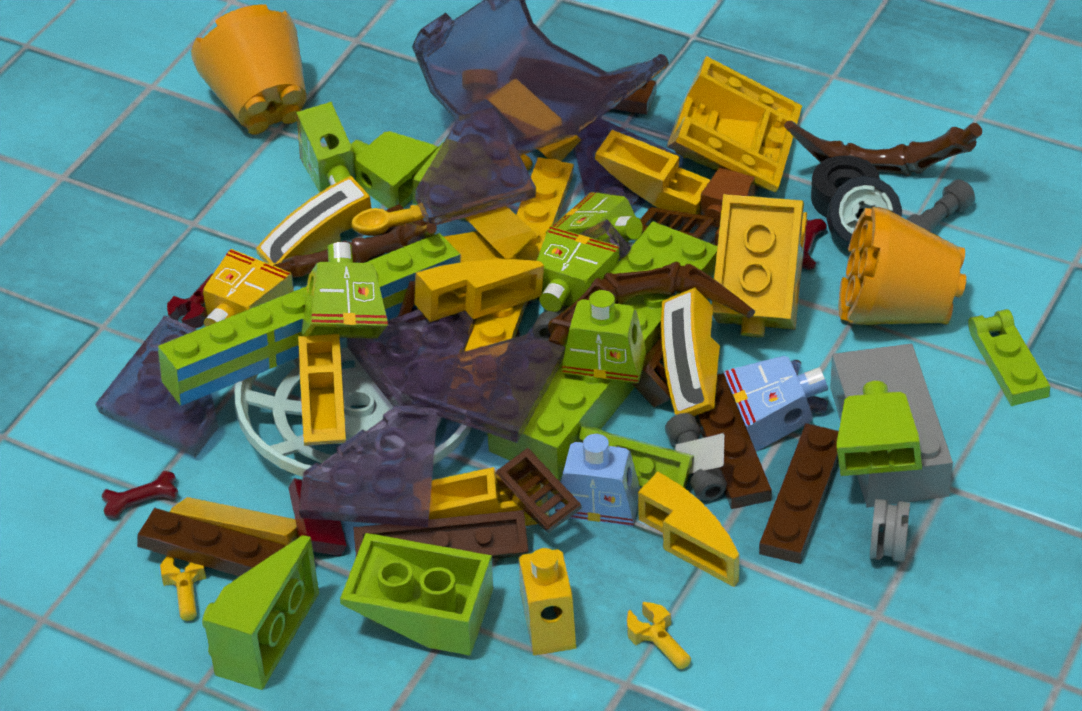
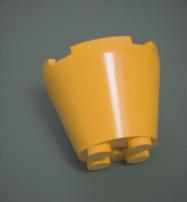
[191,4,307,135]
[838,207,967,325]

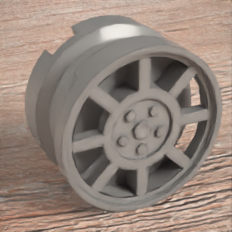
[870,499,910,562]

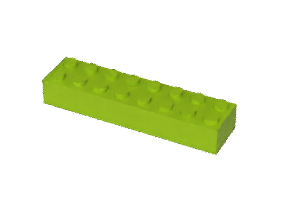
[486,221,718,481]

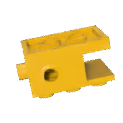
[711,194,807,337]

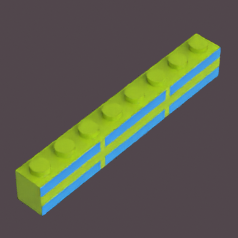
[158,233,461,406]

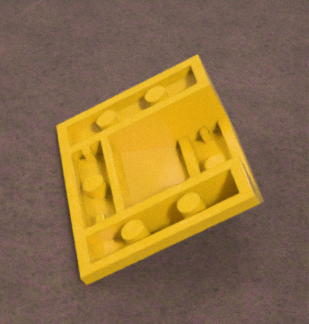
[667,56,802,193]

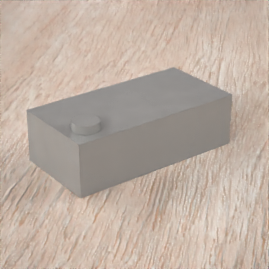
[830,344,953,508]

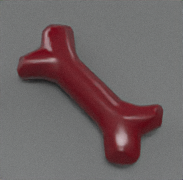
[802,219,827,270]
[101,471,178,519]

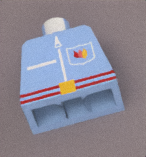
[724,356,828,451]
[555,434,640,526]

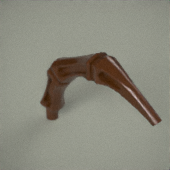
[784,120,982,176]
[273,220,437,280]
[547,261,755,352]

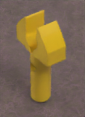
[160,556,206,621]
[627,602,691,670]

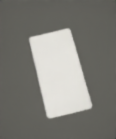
[675,434,725,474]

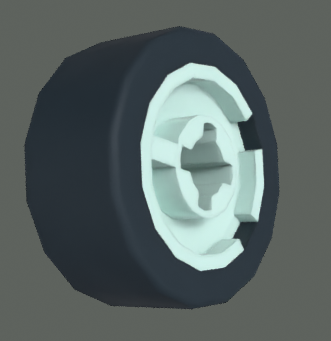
[826,176,902,249]

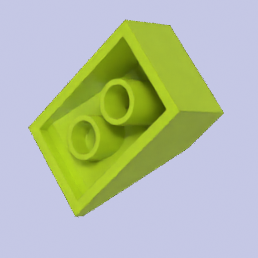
[340,533,494,656]
[202,535,319,690]

